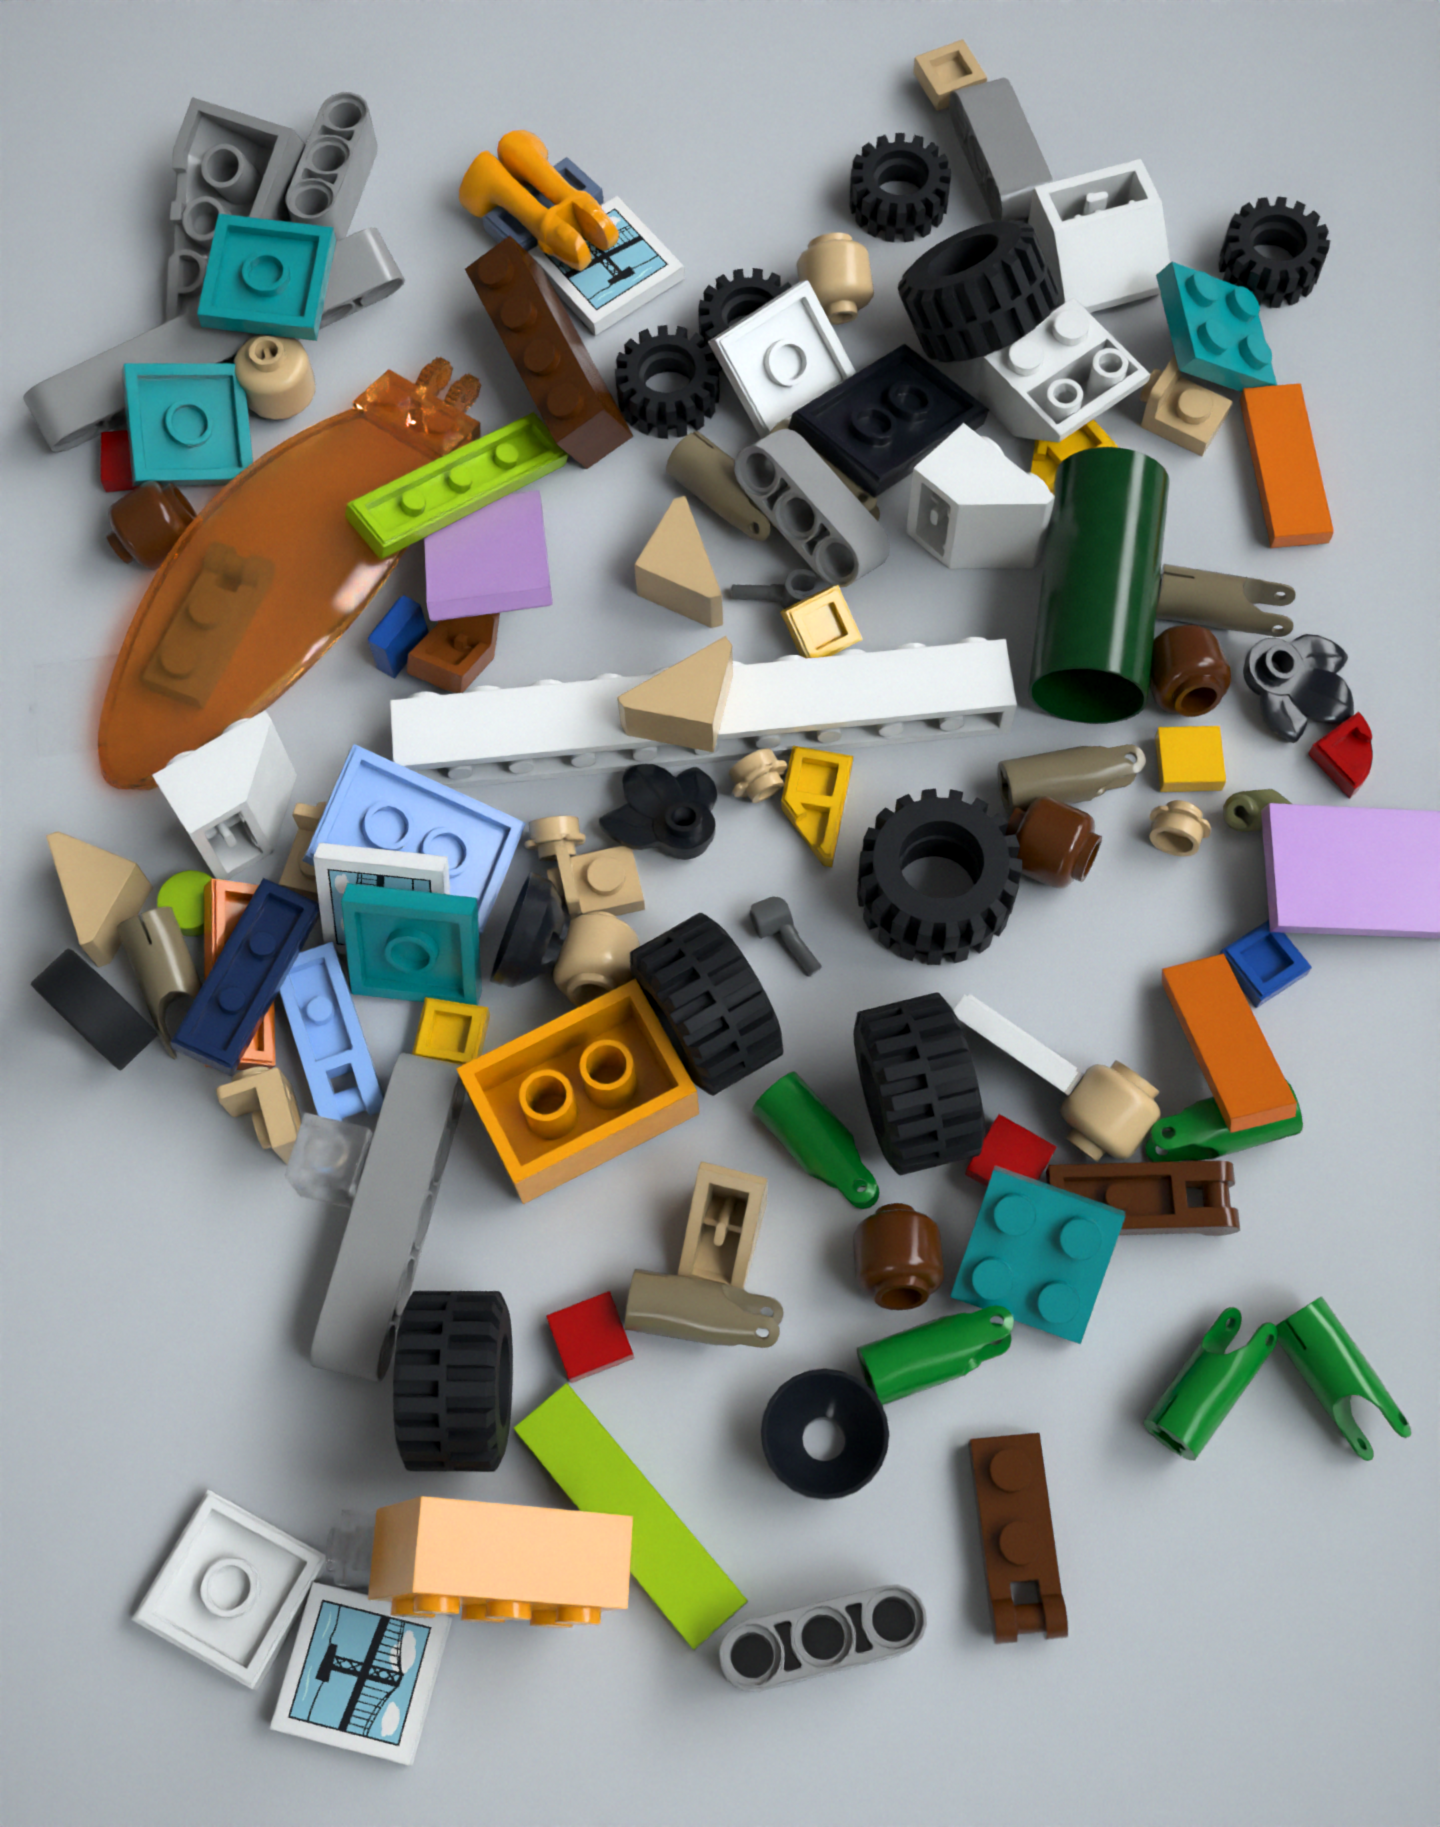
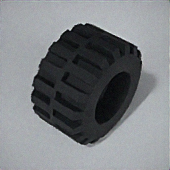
[898,220,1059,363]
[857,788,1022,965]
[630,913,784,1096]
[853,992,985,1176]
[393,1291,513,1472]

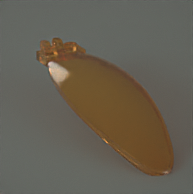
[98,357,482,790]

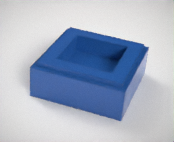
[368,595,429,679]
[1219,920,1312,1008]

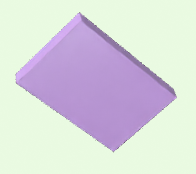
[424,490,553,621]
[1261,803,1440,939]

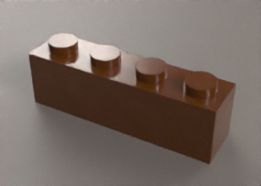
[465,235,634,469]

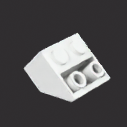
[1028,159,1170,313]
[978,298,1151,442]
[906,423,1055,569]
[152,710,297,880]

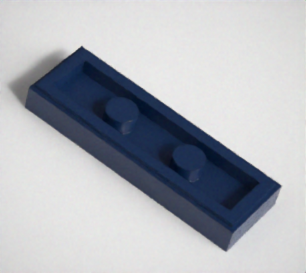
[171,878,320,1076]

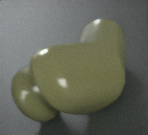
[1222,789,1292,832]

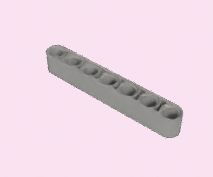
[23,228,405,452]

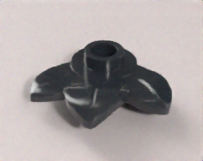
[1243,634,1354,744]
[599,764,717,860]

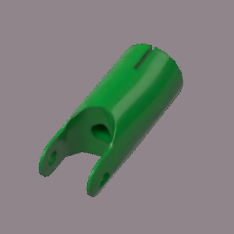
[752,1071,880,1209]
[1145,1080,1303,1162]
[1276,1297,1412,1461]
[856,1305,1014,1406]
[1143,1307,1278,1461]

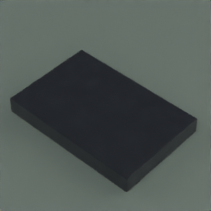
[788,343,989,498]

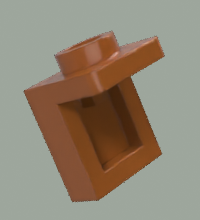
[407,613,500,694]

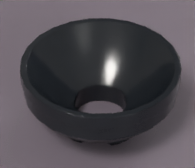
[490,872,571,988]
[761,1368,889,1501]

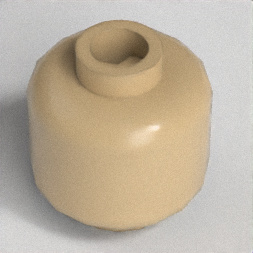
[796,233,874,325]
[234,334,316,420]
[552,911,640,1007]
[1060,1060,1161,1162]

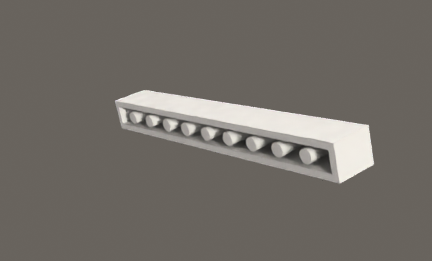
[390,637,1017,789]

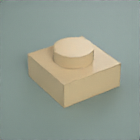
[913,39,987,111]

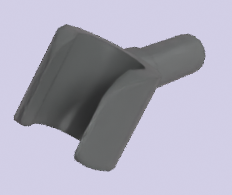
[731,569,817,609]
[749,896,822,976]

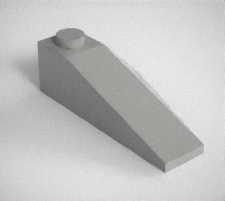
[165,97,306,323]

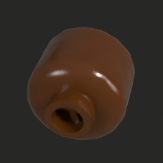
[106,480,199,569]
[1149,625,1232,717]
[1005,796,1102,889]
[853,1203,944,1311]

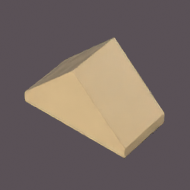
[634,496,723,628]
[617,636,733,752]
[46,831,153,968]
[677,1161,768,1289]

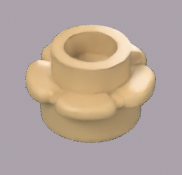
[729,748,787,803]
[1149,800,1211,856]
[524,816,586,862]

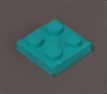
[197,213,336,341]
[1156,261,1277,392]
[122,363,255,486]
[341,883,482,1006]
[950,1166,1125,1344]

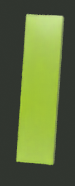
[344,412,569,560]
[513,1383,748,1651]

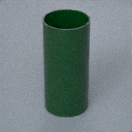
[1028,447,1170,724]

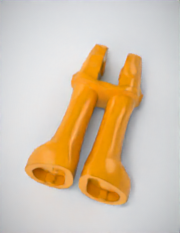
[459,130,619,271]

